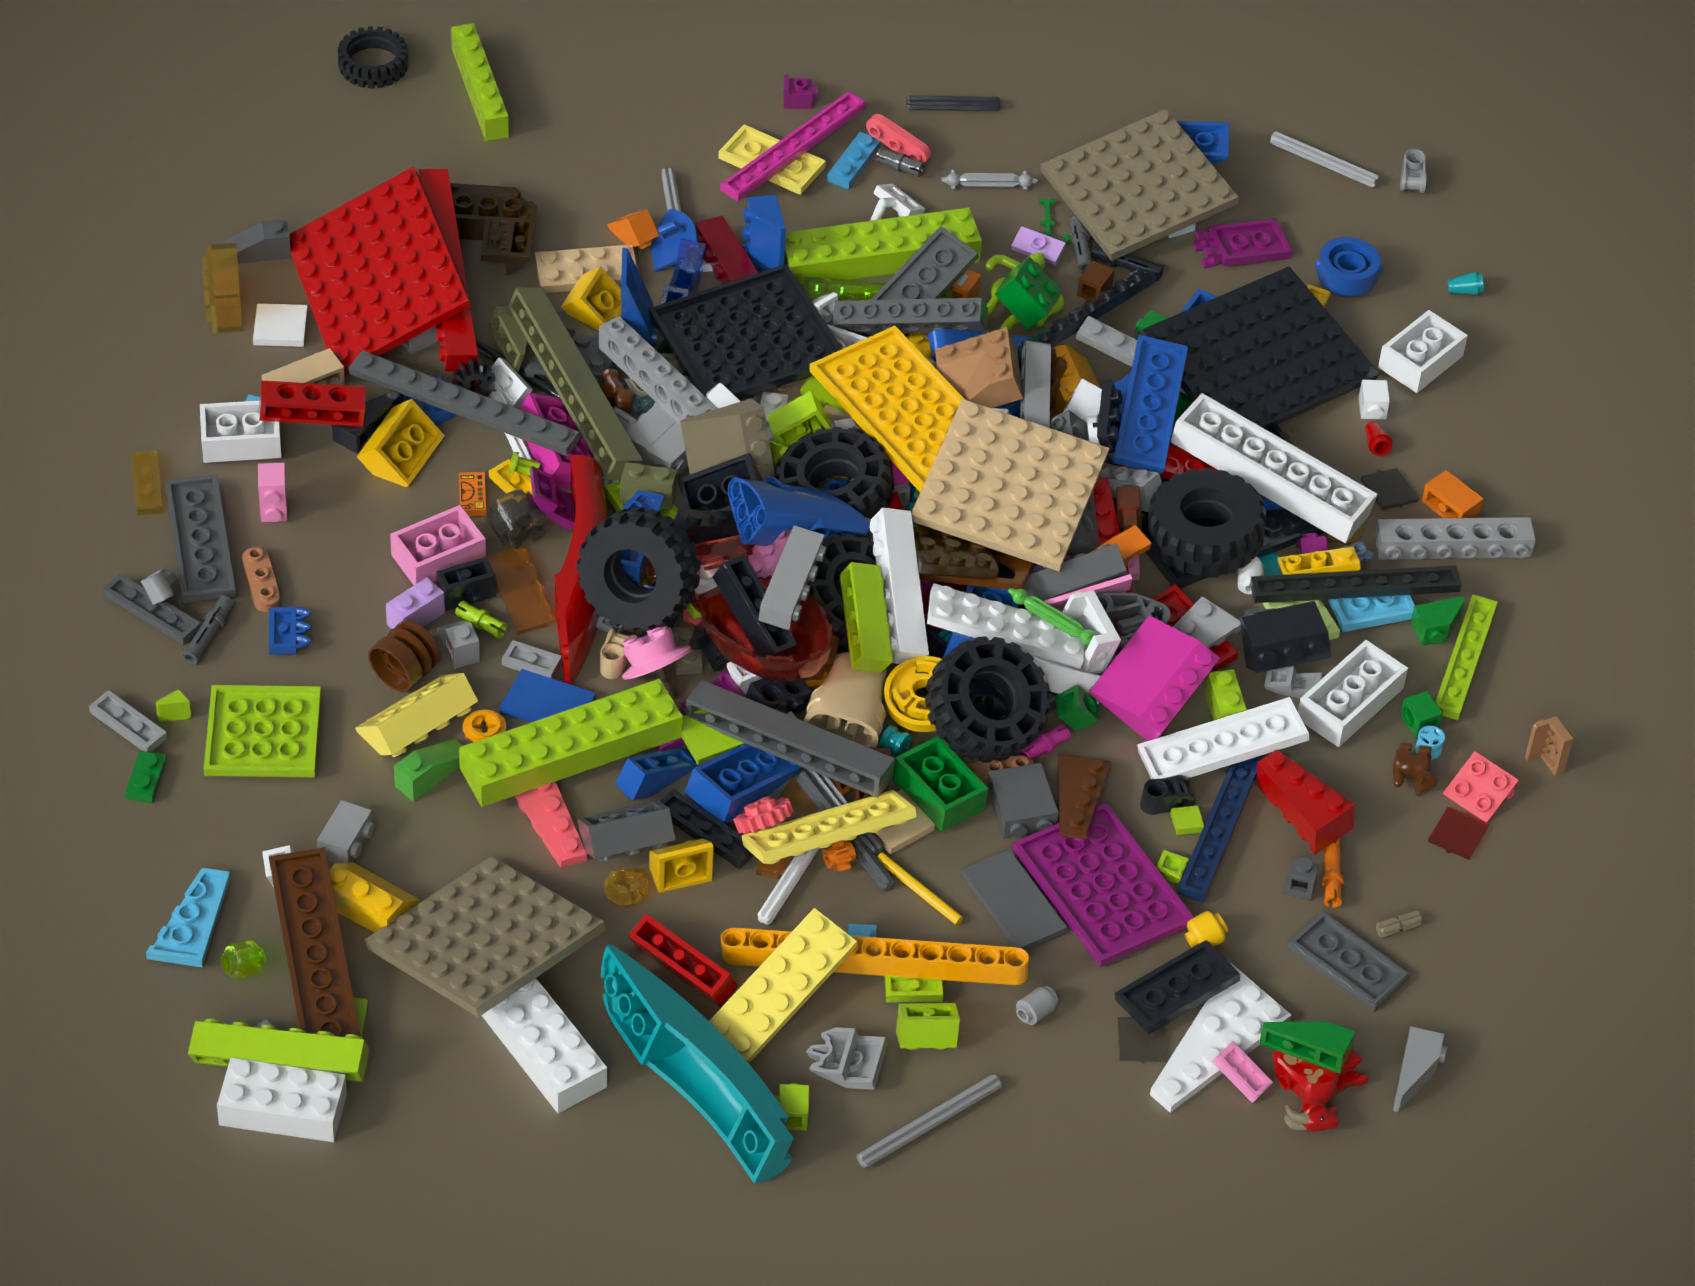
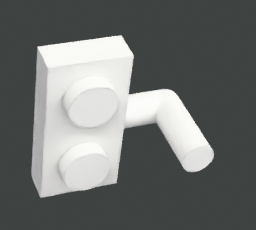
[870,184,925,221]

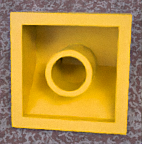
[561,266,621,332]
[649,839,713,893]

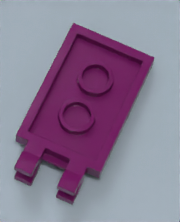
[1192,219,1293,268]

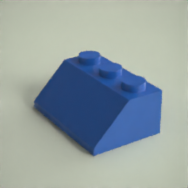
[741,195,786,273]

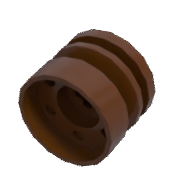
[368,620,441,692]

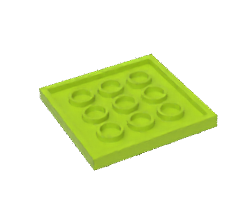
[204,685,321,777]

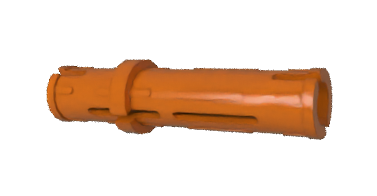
[1322,838,1344,908]

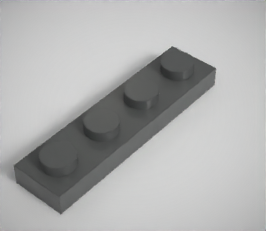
[102,573,201,646]

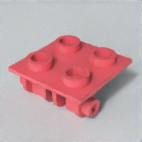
[1442,751,1519,823]

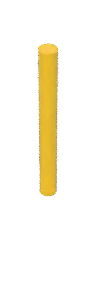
[877,852,964,926]

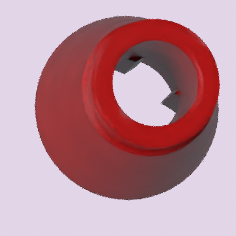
[1365,421,1393,456]

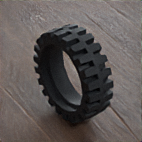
[338,26,408,89]

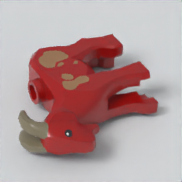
[1272,1050,1369,1132]

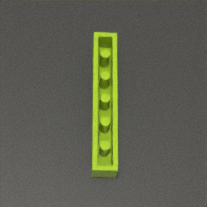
[451,23,509,142]
[188,1019,370,1082]

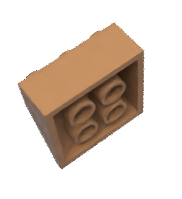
[935,327,1023,408]

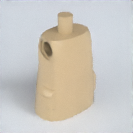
[804,652,887,748]

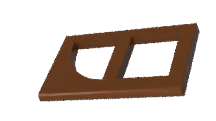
[919,549,1036,590]

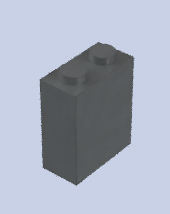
[987,763,1059,839]

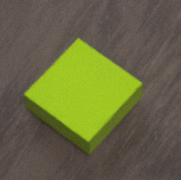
[1170,805,1204,835]
[1156,850,1190,884]

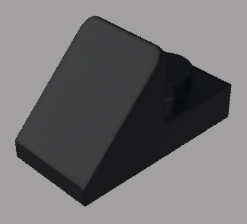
[689,612,736,671]

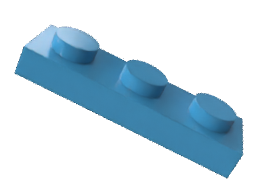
[827,132,881,189]

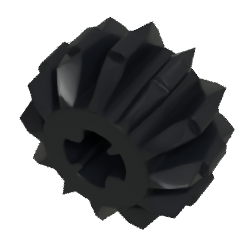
[452,358,496,397]

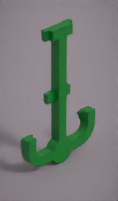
[1038,199,1070,246]

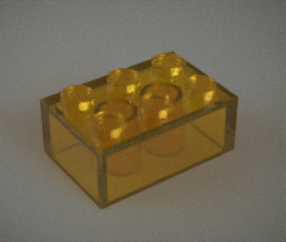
[202,243,243,333]

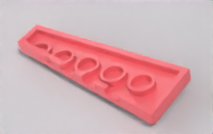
[514,782,587,868]

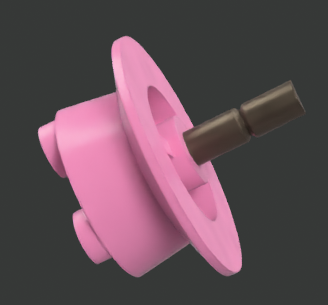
[622,626,692,698]

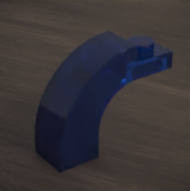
[661,239,707,304]

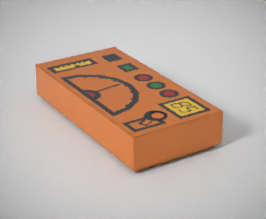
[459,472,486,517]

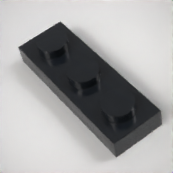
[1097,380,1123,453]

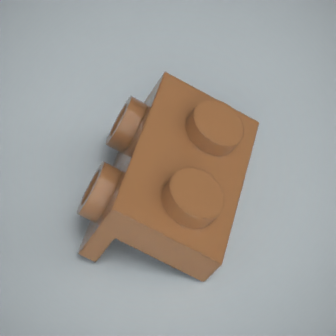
[1525,716,1573,776]

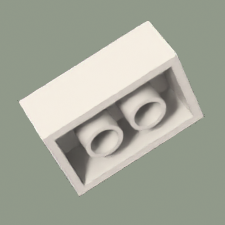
[1378,310,1468,393]
[200,401,281,463]

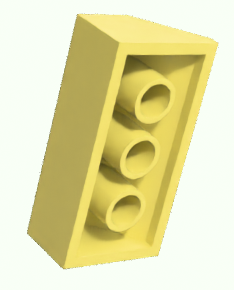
[355,673,478,757]

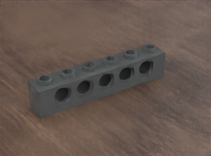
[833,298,988,335]
[1050,410,1099,557]

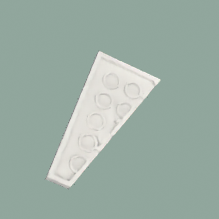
[1150,963,1292,1113]

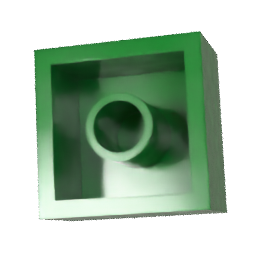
[994,256,1063,330]

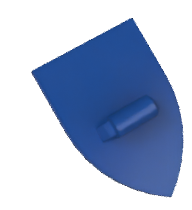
[652,209,700,272]

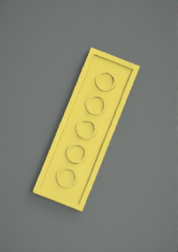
[742,790,917,864]
[709,908,858,1063]

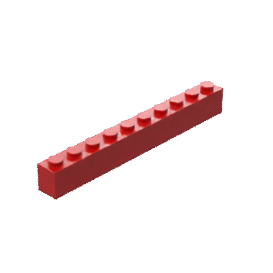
[418,169,478,372]

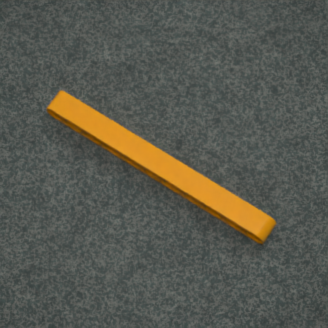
[721,928,1029,985]

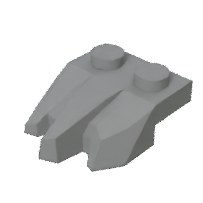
[806,1027,888,1090]

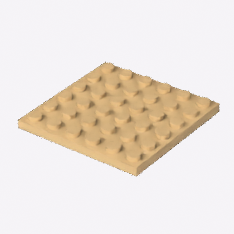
[911,399,1109,572]

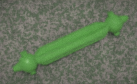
[1008,588,1096,645]

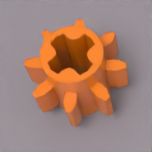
[822,840,856,873]

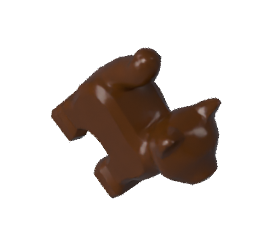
[595,368,635,413]
[1393,742,1438,796]

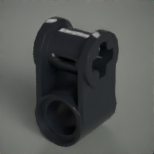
[1140,775,1195,815]

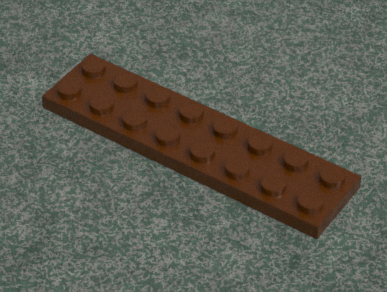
[269,847,361,1037]

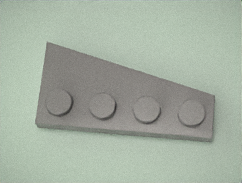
[1173,596,1241,648]

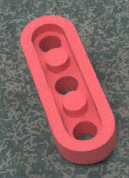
[866,114,931,163]

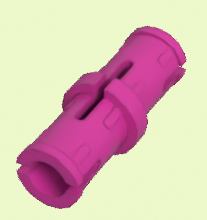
[1018,724,1071,760]

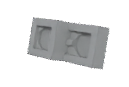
[1264,666,1323,698]

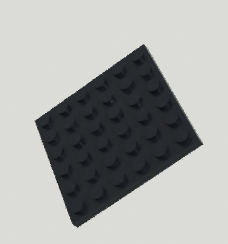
[649,264,843,400]

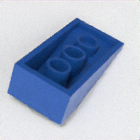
[621,248,657,346]
[685,743,804,824]

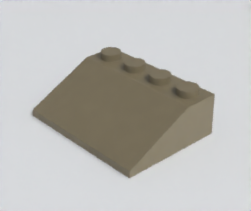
[680,399,775,480]

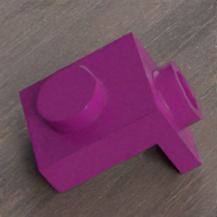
[1296,533,1328,554]

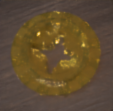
[604,867,649,906]

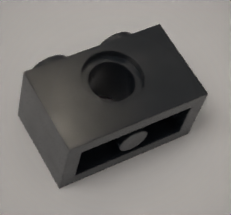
[436,557,496,611]

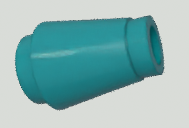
[1447,271,1484,296]

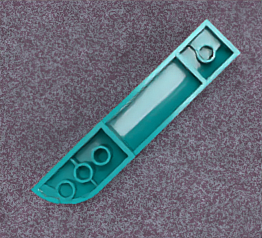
[601,945,794,1184]

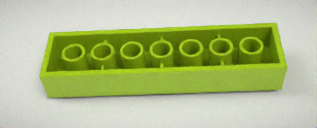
[784,207,982,286]
[459,678,683,807]

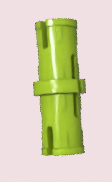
[455,601,508,639]

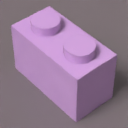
[386,577,445,629]

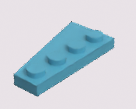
[146,868,230,967]

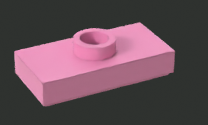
[1212,1041,1273,1103]

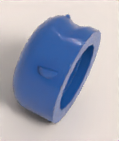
[1315,237,1383,297]

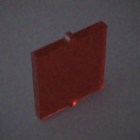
[1428,807,1489,860]

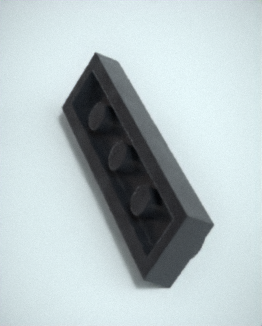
[659,789,754,869]

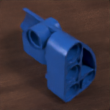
[728,477,870,546]

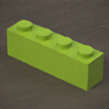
[840,562,894,673]

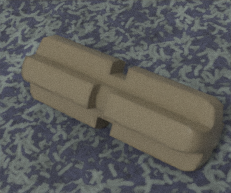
[1375,910,1422,938]

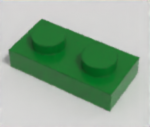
[125,750,167,804]

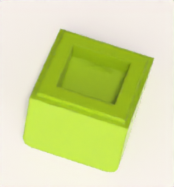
[156,689,191,722]

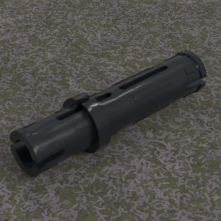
[1091,243,1164,281]

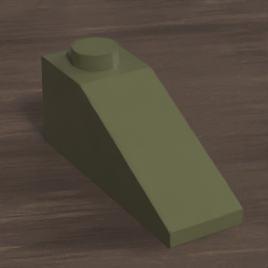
[488,306,527,373]

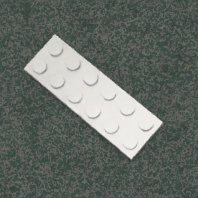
[927,584,1085,669]
[1137,697,1309,779]

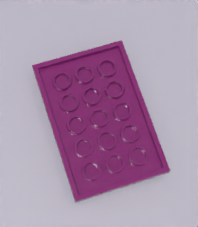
[1012,803,1194,967]

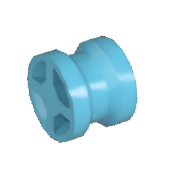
[1415,726,1445,760]

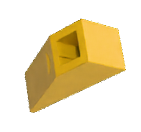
[1277,547,1360,575]

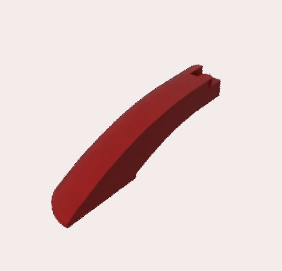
[554,455,608,685]

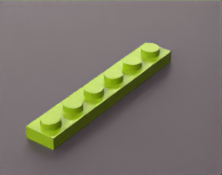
[1435,594,1498,720]

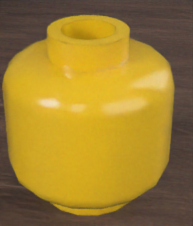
[1184,911,1228,948]

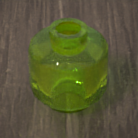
[221,940,266,980]

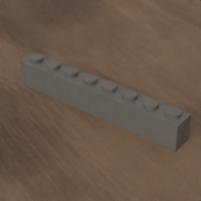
[686,680,895,798]

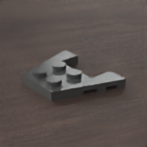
[525,311,615,383]

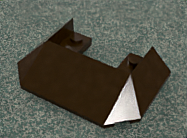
[450,183,537,276]

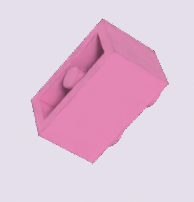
[258,463,287,522]

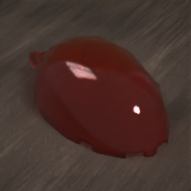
[691,575,833,682]

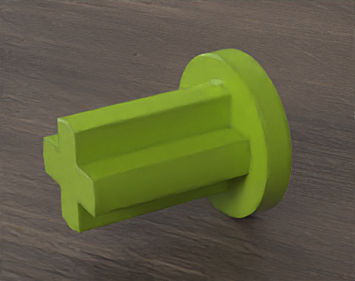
[508,451,540,476]

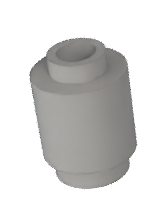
[1016,986,1058,1025]

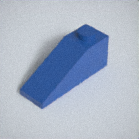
[615,747,698,800]

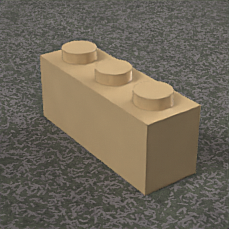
[262,348,345,385]

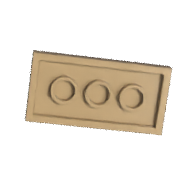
[535,244,637,293]

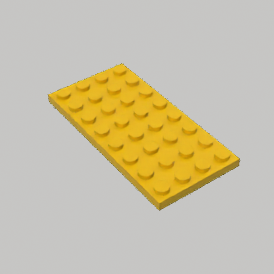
[810,326,964,492]

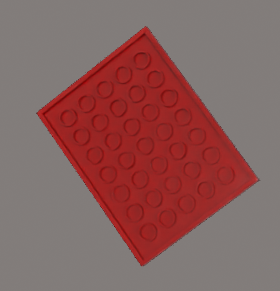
[289,167,472,375]

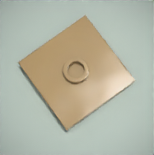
[874,789,935,855]

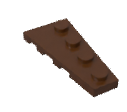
[1058,754,1111,840]

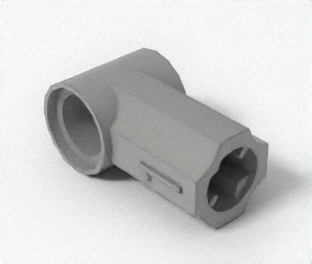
[141,568,177,605]

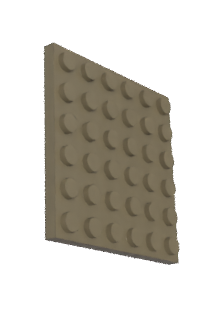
[1040,109,1239,261]
[364,856,606,1017]

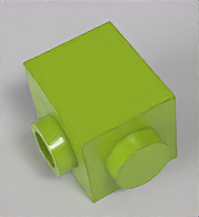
[774,1083,809,1131]

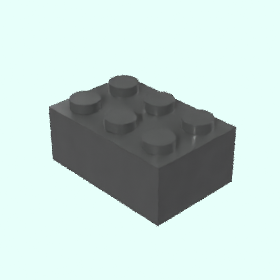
[577,800,675,861]

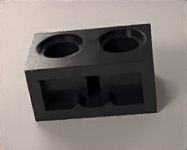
[745,669,812,714]

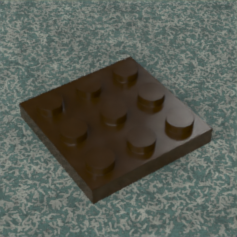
[913,525,999,578]

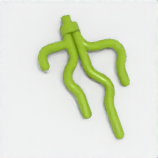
[985,252,1064,332]

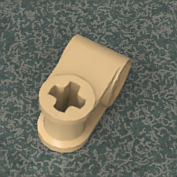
[600,628,638,679]

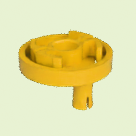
[884,656,942,732]

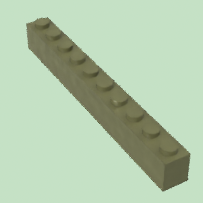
[508,288,643,480]

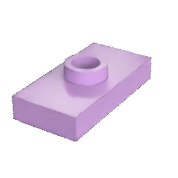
[1011,226,1066,266]

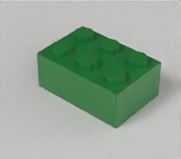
[892,736,989,832]

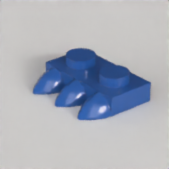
[269,607,311,655]

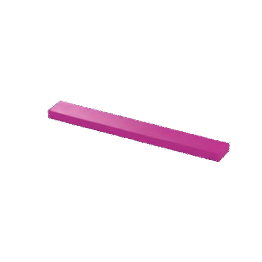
[720,91,867,202]

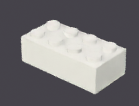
[1298,640,1408,747]
[217,1058,347,1142]

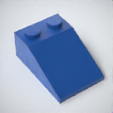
[1176,121,1229,164]

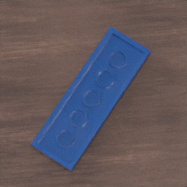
[1112,335,1188,474]

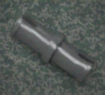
[876,148,925,177]

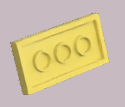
[718,124,826,195]

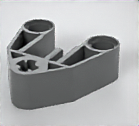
[1096,592,1170,668]

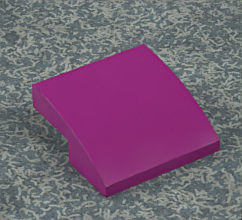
[530,466,575,531]

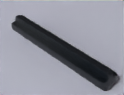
[906,95,1000,111]

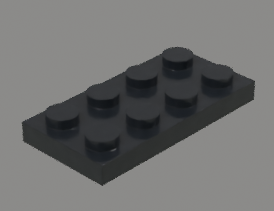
[1115,940,1240,1034]

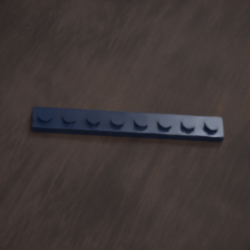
[1177,754,1265,903]

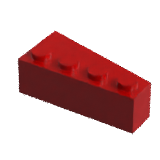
[1257,749,1355,855]

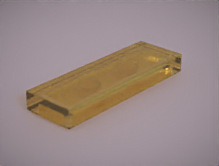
[131,450,163,516]

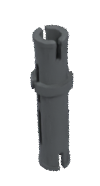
[1069,215,1092,274]
[182,595,234,665]

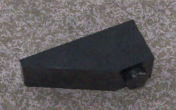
[331,391,404,454]

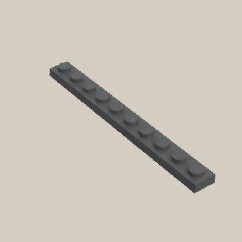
[348,351,580,456]

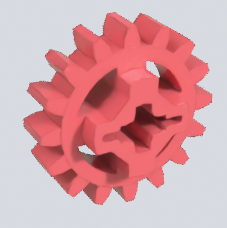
[733,796,794,834]

